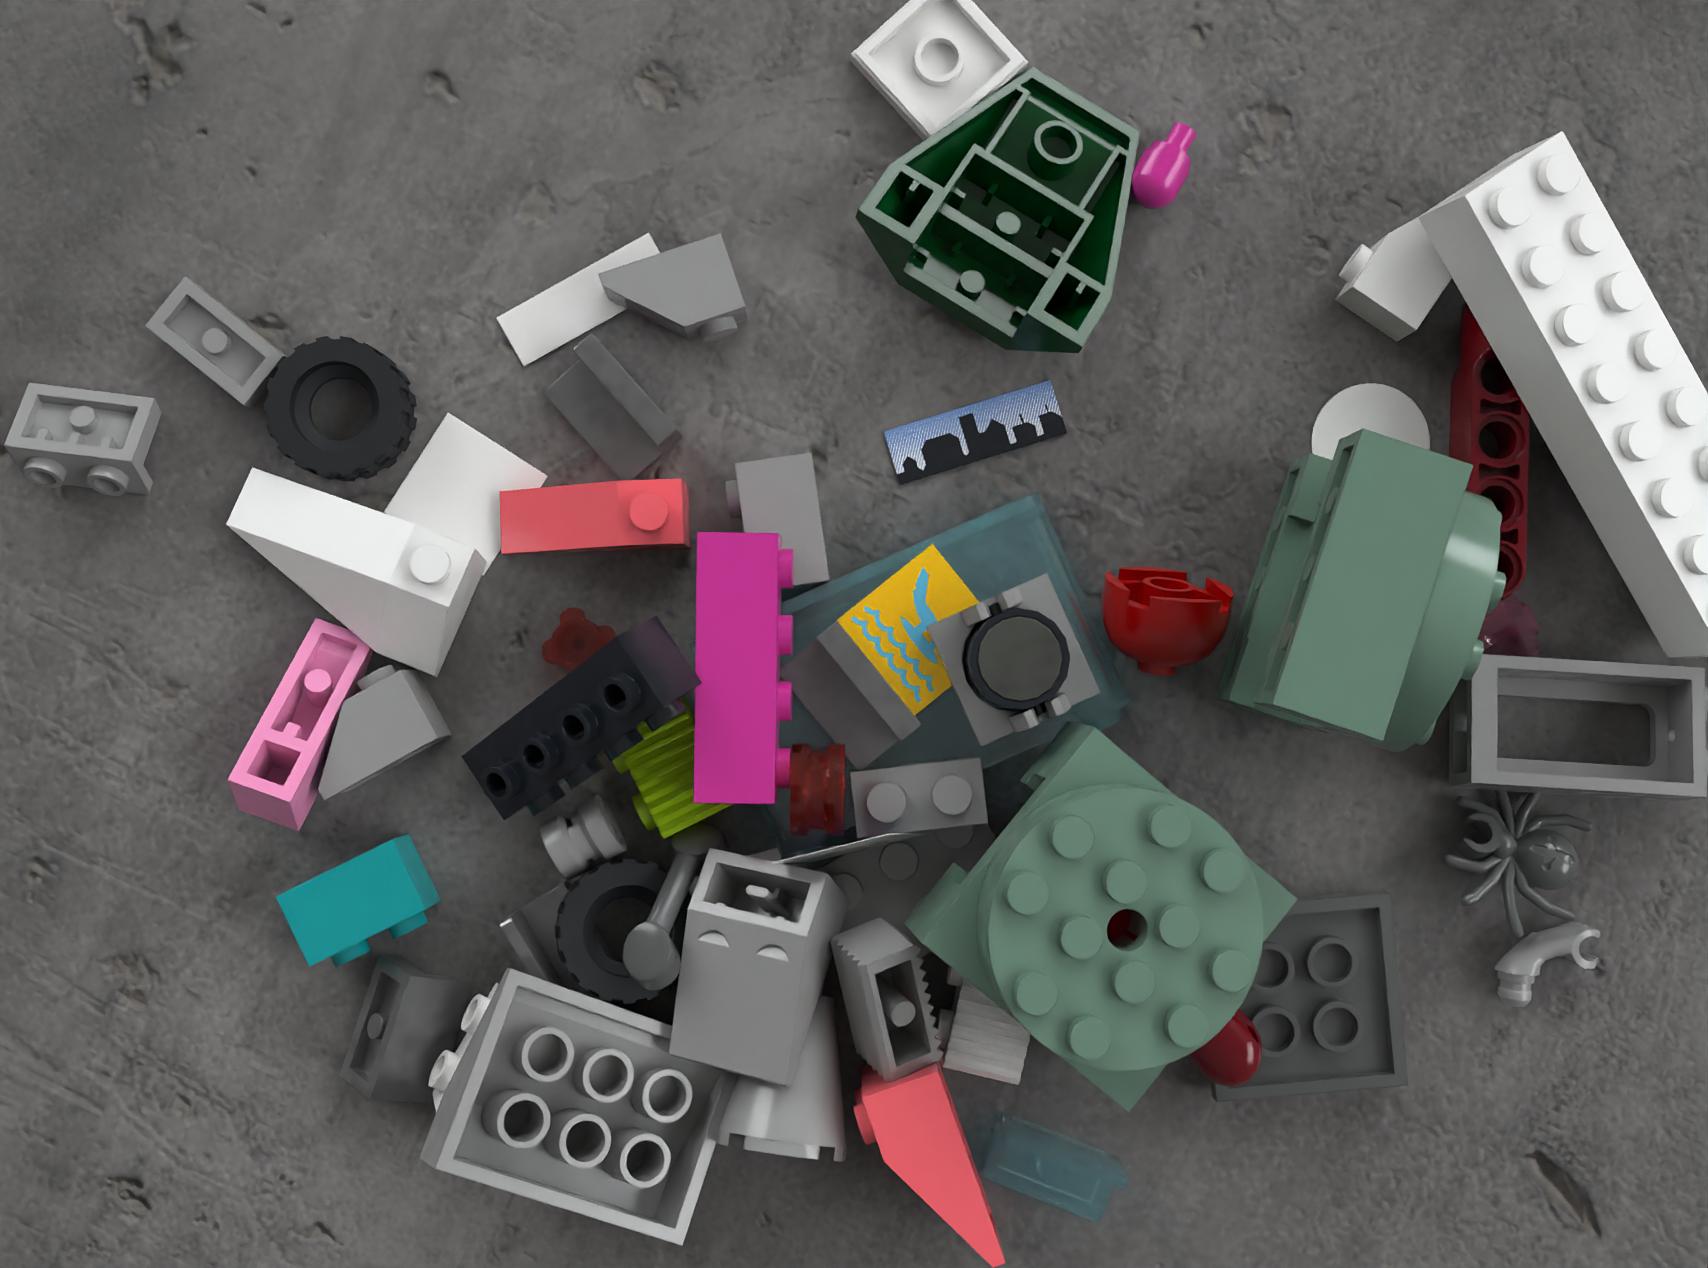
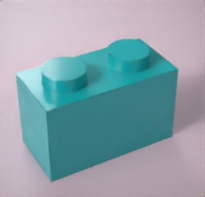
[276,833,441,968]

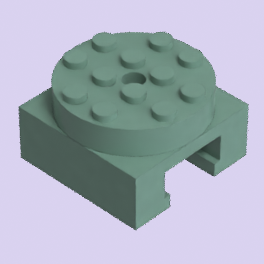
[1213,429,1506,752]
[904,721,1298,1113]

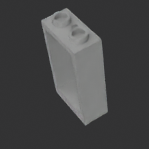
[1449,654,1708,802]

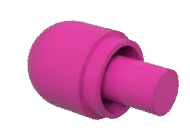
[1130,122,1196,209]

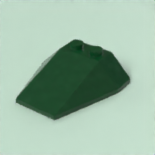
[855,67,1140,353]

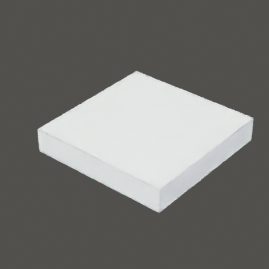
[851,0,1028,141]

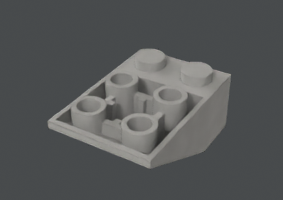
[669,848,850,1088]

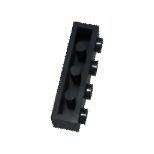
[461,615,702,820]

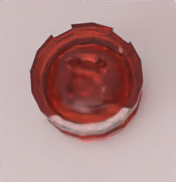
[789,743,845,837]

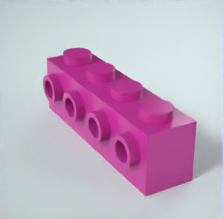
[693,532,794,804]

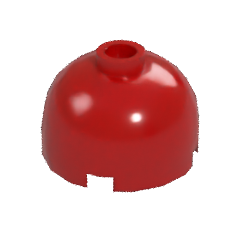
[1102,567,1234,676]

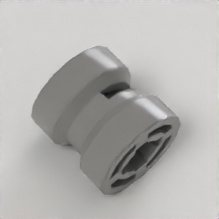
[540,795,627,881]

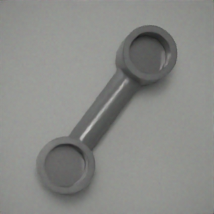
[623,823,730,990]

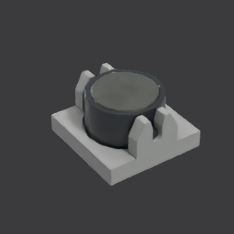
[926,573,1101,746]

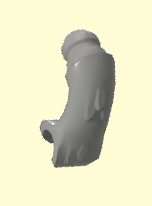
[1494,921,1601,1007]

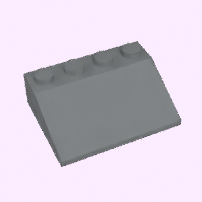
[419,968,739,1246]

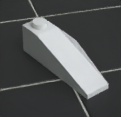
[226,467,487,677]

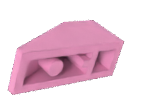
[228,618,374,831]

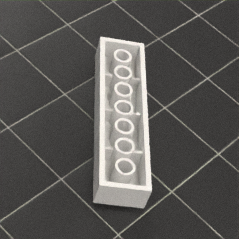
[1418,131,1708,658]

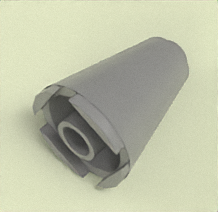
[716,984,847,1162]

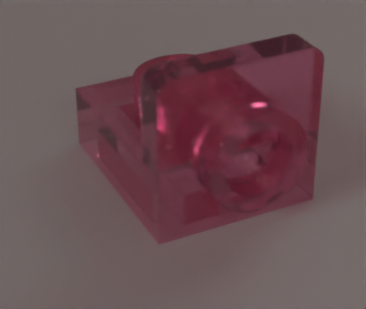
[1478,594,1541,657]

